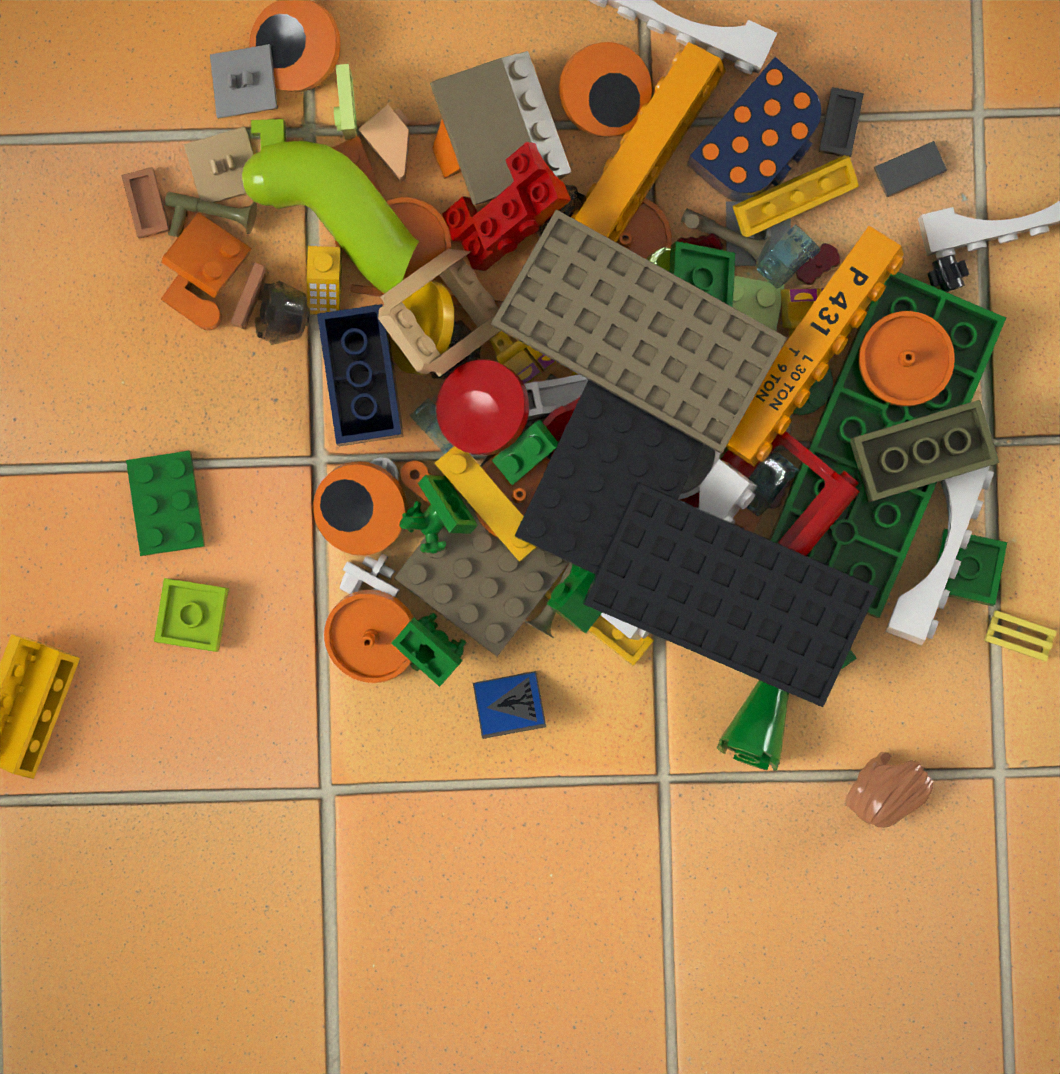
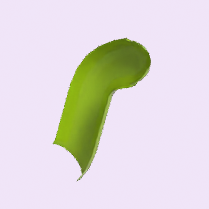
[242,141,419,293]

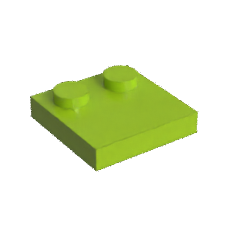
[154,578,229,652]

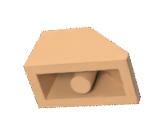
[358,105,410,183]

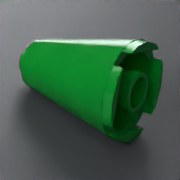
[717,680,789,771]

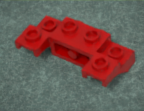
[442,142,571,271]

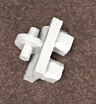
[340,553,400,597]

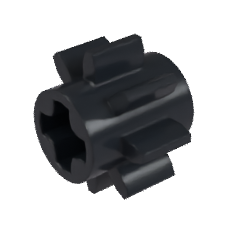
[927,255,970,292]

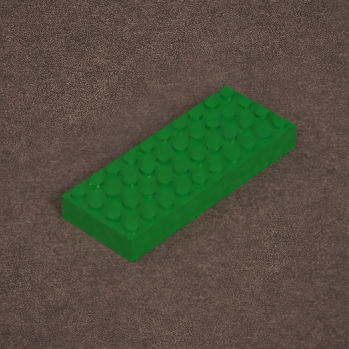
[769,272,1006,618]

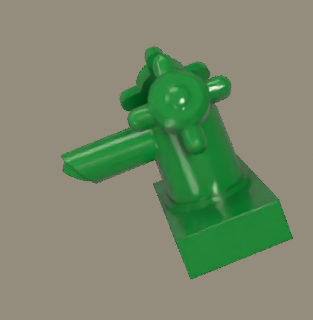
[399,475,478,554]
[391,613,466,687]

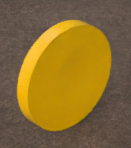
[390,281,454,375]

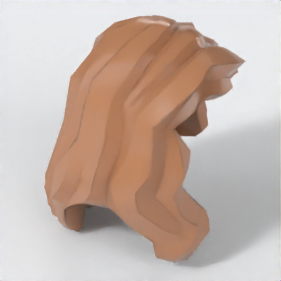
[845,752,933,828]

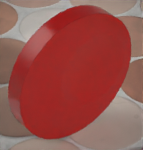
[436,360,529,455]

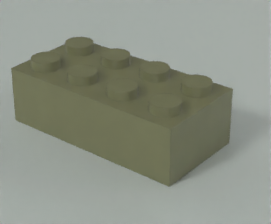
[850,400,999,502]

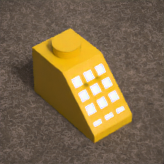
[306,246,343,315]

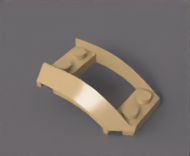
[378,249,501,377]

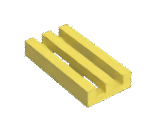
[984,610,1057,662]

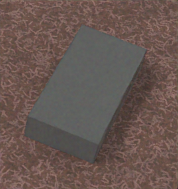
[819,87,864,157]
[874,141,947,197]

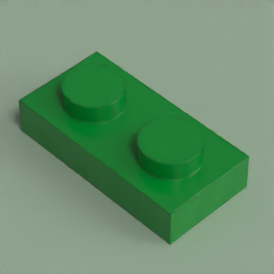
[492,420,559,485]

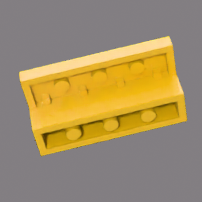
[0,634,80,779]

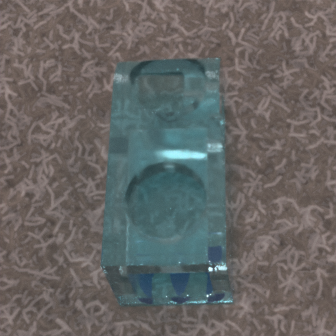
[757,224,821,288]
[409,398,454,454]
[746,452,799,516]

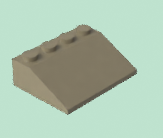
[430,51,572,205]

